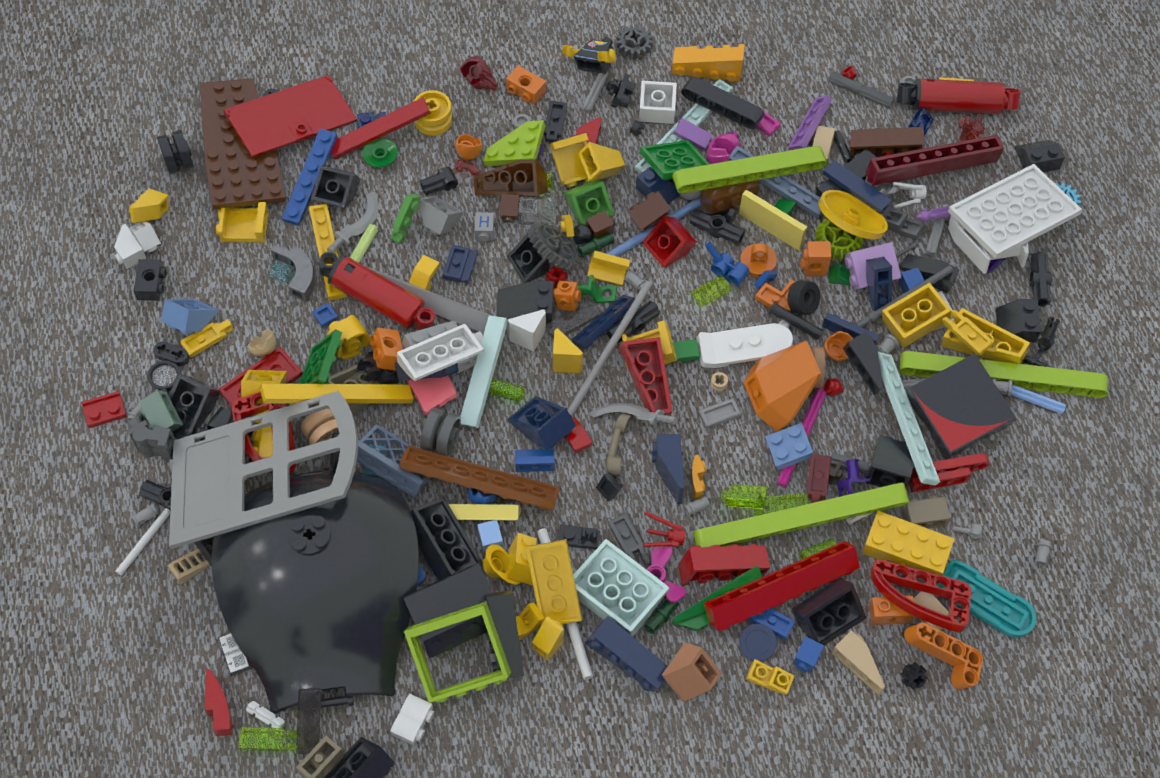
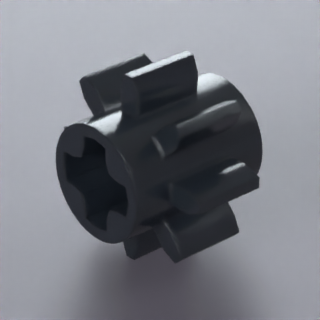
[900,662,928,690]

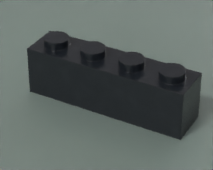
[816,149,877,197]
[483,590,524,678]

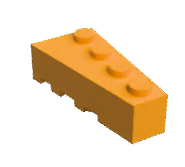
[671,44,745,82]

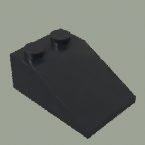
[496,281,553,324]
[169,374,221,439]

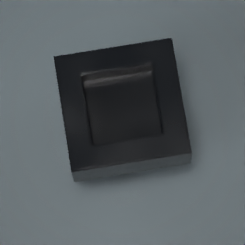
[596,473,623,502]

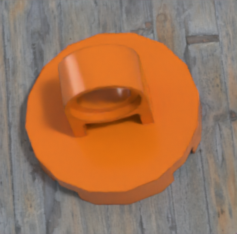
[740,243,777,278]

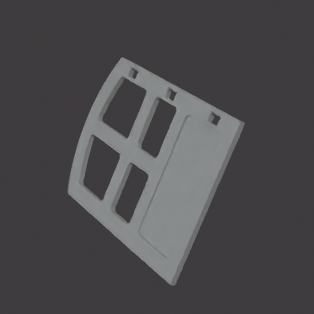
[169,391,358,549]

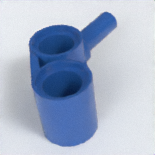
[705,242,750,287]

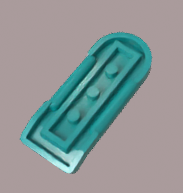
[936,560,1036,638]

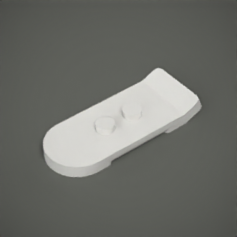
[696,323,793,368]

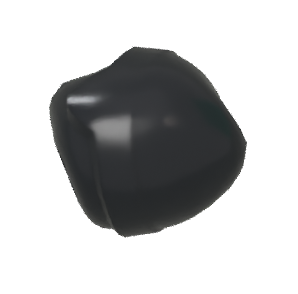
[573,224,593,244]

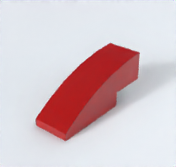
[205,669,233,736]

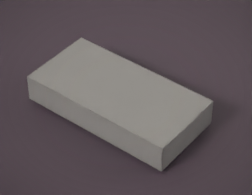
[698,398,741,429]

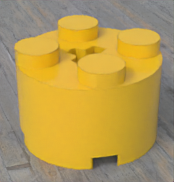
[327,315,370,360]

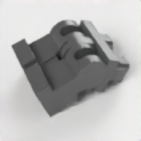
[127,417,176,462]

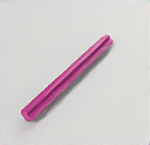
[777,389,826,488]

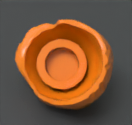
[455,134,483,160]

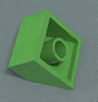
[564,180,614,225]

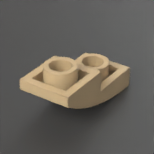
[812,126,836,161]

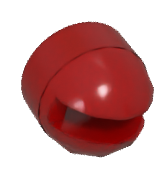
[841,66,857,80]

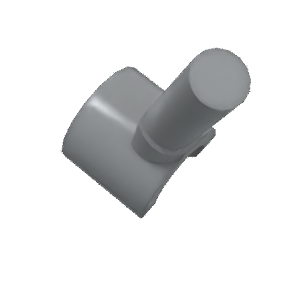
[953,524,982,539]

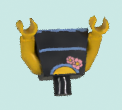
[562,37,616,74]

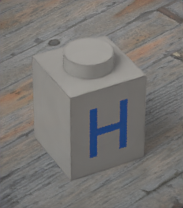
[474,212,494,242]

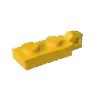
[180,319,234,358]

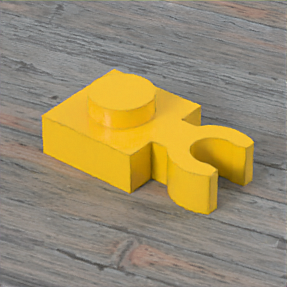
[560,214,574,237]

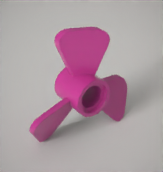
[647,547,686,603]

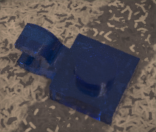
[356,112,386,128]

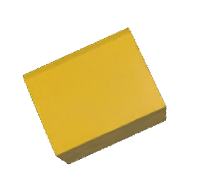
[553,328,583,373]

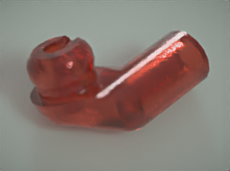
[454,159,481,176]

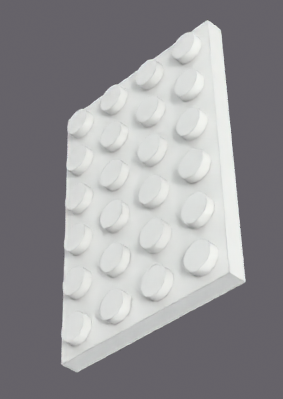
[948,164,1082,259]

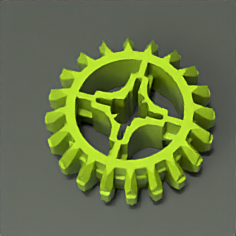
[814,219,864,262]

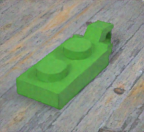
[390,194,421,243]

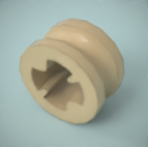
[711,372,728,391]

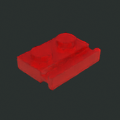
[81,391,127,428]

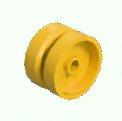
[413,90,452,136]

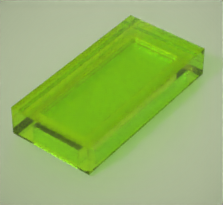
[691,275,732,307]

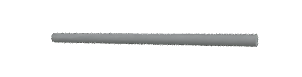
[568,281,652,417]

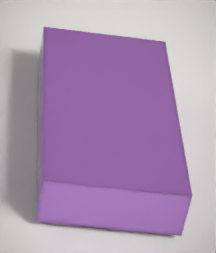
[673,118,712,151]

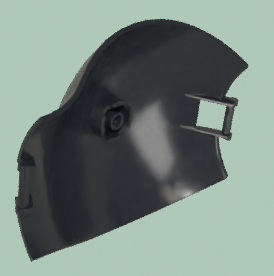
[212,468,419,714]

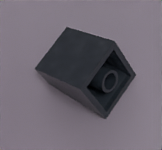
[865,435,914,488]

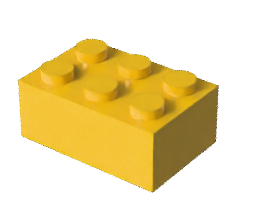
[882,283,952,348]

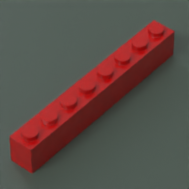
[704,541,860,631]

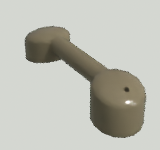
[606,414,632,477]

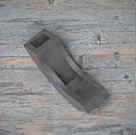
[271,244,315,302]

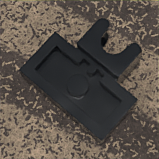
[357,351,399,384]

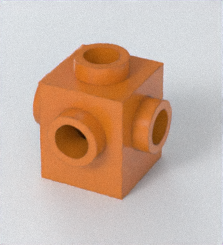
[553,281,581,311]

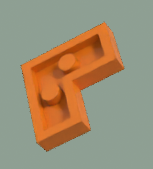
[755,279,795,311]

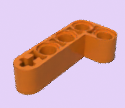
[904,623,983,690]

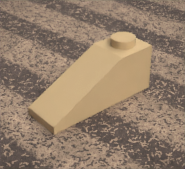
[832,631,885,696]

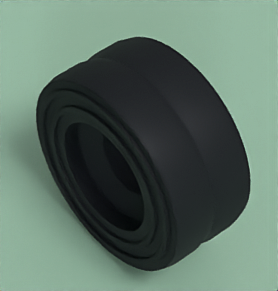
[788,280,821,315]

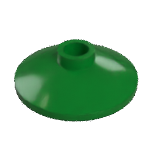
[362,138,398,168]

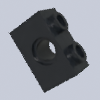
[134,259,166,301]

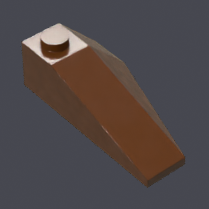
[473,159,548,196]

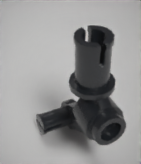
[1023,317,1060,367]

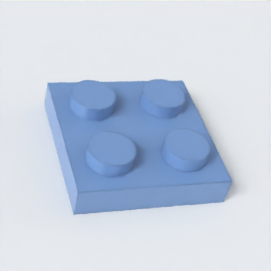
[765,423,814,470]

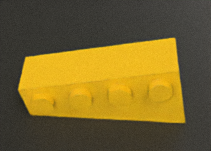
[942,308,1030,364]

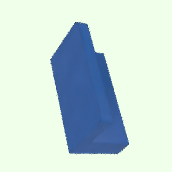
[515,449,555,472]

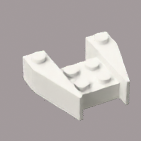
[948,215,1029,274]

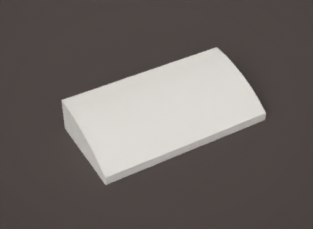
[397,324,484,381]

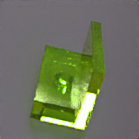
[721,484,769,509]

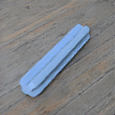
[1011,385,1066,414]

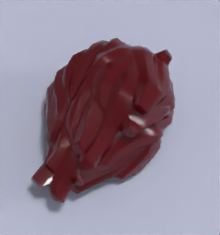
[460,56,498,91]

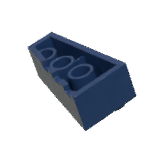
[585,616,668,692]

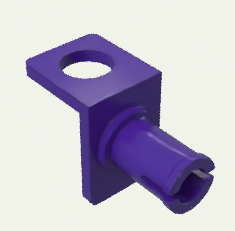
[837,459,870,497]

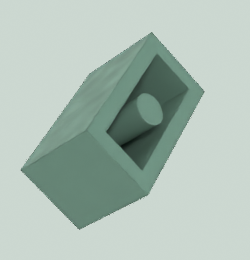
[139,390,183,432]

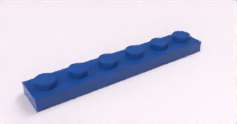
[282,129,338,226]

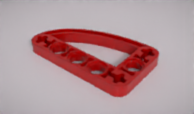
[232,392,296,474]
[870,559,971,632]

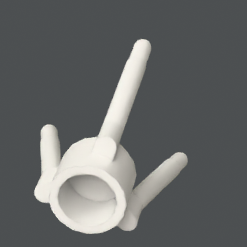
[893,182,926,209]

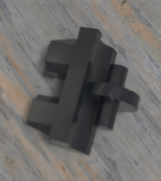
[606,73,636,108]

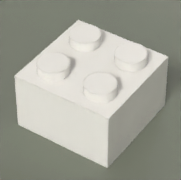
[639,81,677,124]

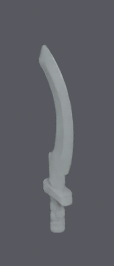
[327,191,378,253]
[589,403,678,425]

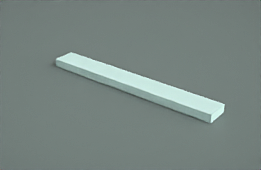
[635,79,733,173]
[878,352,940,485]

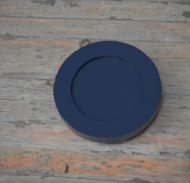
[739,624,777,661]

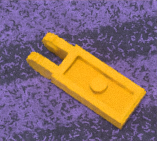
[942,310,993,356]

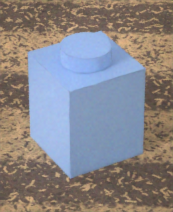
[477,520,503,553]

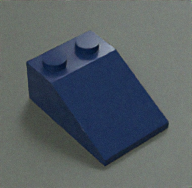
[507,396,576,450]
[651,434,684,504]

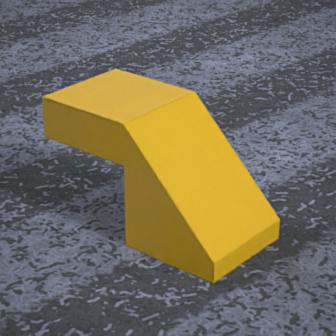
[409,255,440,291]
[516,602,545,641]

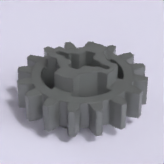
[616,25,653,59]

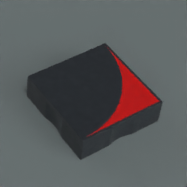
[906,353,1017,460]

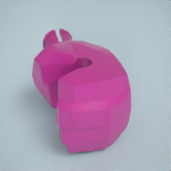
[707,131,741,164]

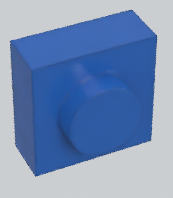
[312,303,339,329]

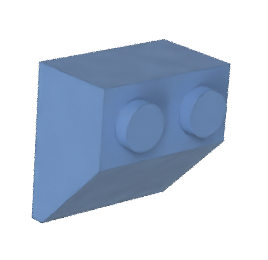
[161,299,218,335]

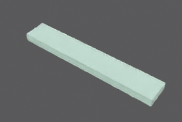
[461,316,508,428]

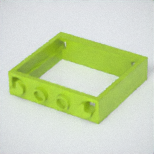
[404,602,511,703]

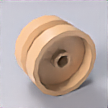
[300,409,339,445]

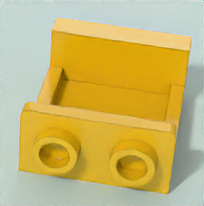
[549,133,589,188]
[216,202,269,243]
[620,320,677,369]

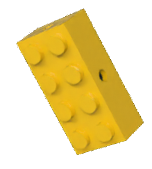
[862,510,955,576]

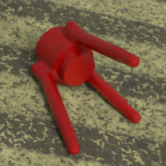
[643,511,686,548]

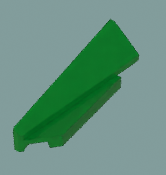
[672,566,762,632]

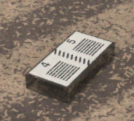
[218,633,251,676]

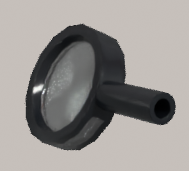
[147,360,181,394]

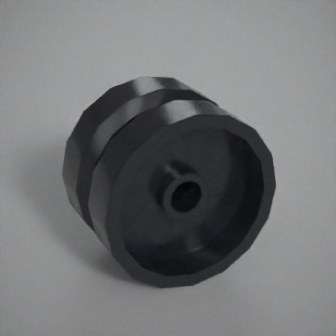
[157,129,194,174]

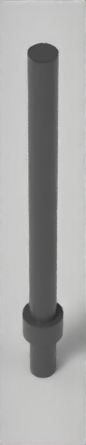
[855,265,954,328]

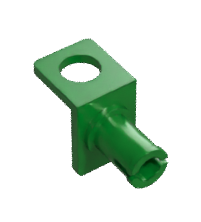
[578,275,617,303]

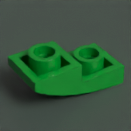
[665,340,701,365]

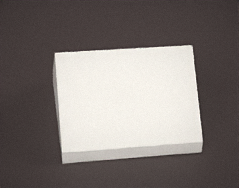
[508,309,546,352]

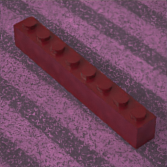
[865,135,1005,186]

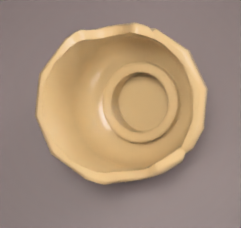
[247,330,277,357]

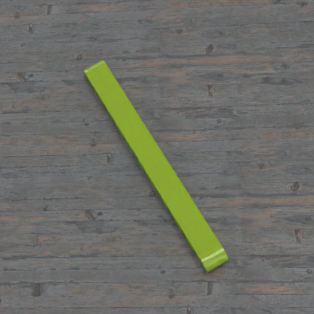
[899,351,1108,398]
[693,483,910,547]

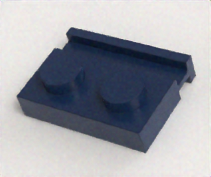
[442,245,478,284]

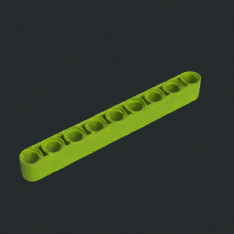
[672,146,827,194]

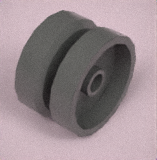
[420,408,461,456]

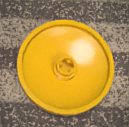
[818,190,888,240]

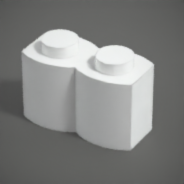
[390,694,435,745]

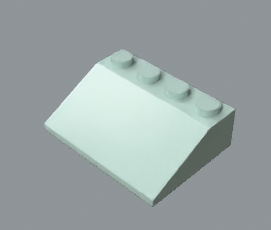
[574,539,670,637]

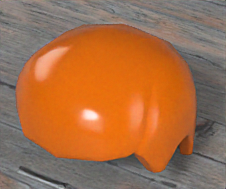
[824,331,853,362]

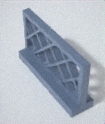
[357,424,431,498]

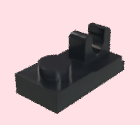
[558,524,600,549]

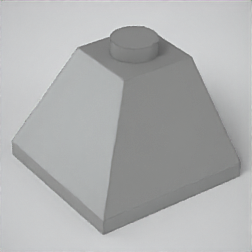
[419,196,464,235]

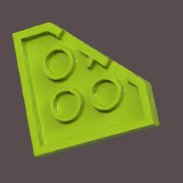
[483,120,546,166]

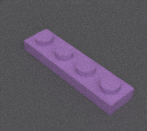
[788,95,832,150]

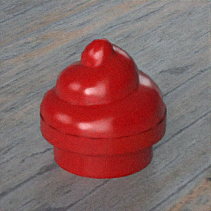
[823,378,844,397]

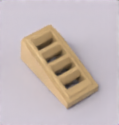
[167,549,210,585]

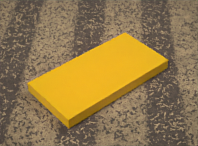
[526,539,582,625]

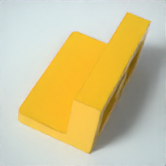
[587,251,630,286]

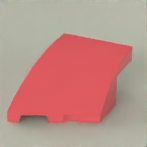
[407,376,457,416]

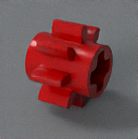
[546,267,568,289]

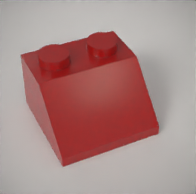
[642,216,697,268]

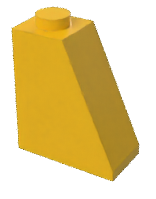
[578,142,625,181]

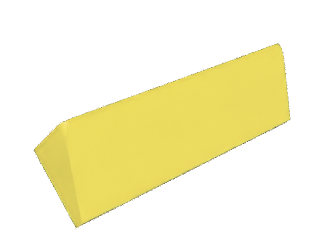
[448,504,521,520]

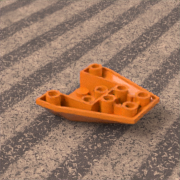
[743,341,821,432]

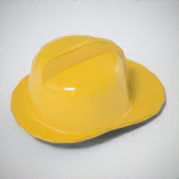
[482,544,522,585]

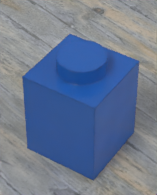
[898,268,924,293]
[793,636,824,673]

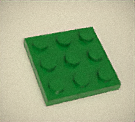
[640,140,709,180]
[299,329,342,384]

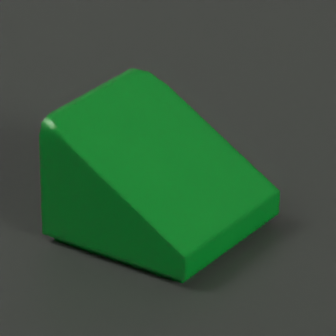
[774,199,796,216]
[828,263,851,285]

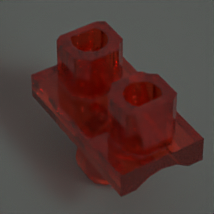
[958,114,985,141]

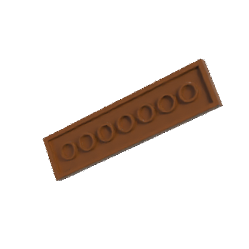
[399,445,560,510]

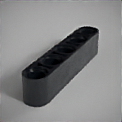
[681,77,765,129]

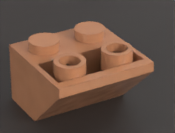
[662,643,722,702]

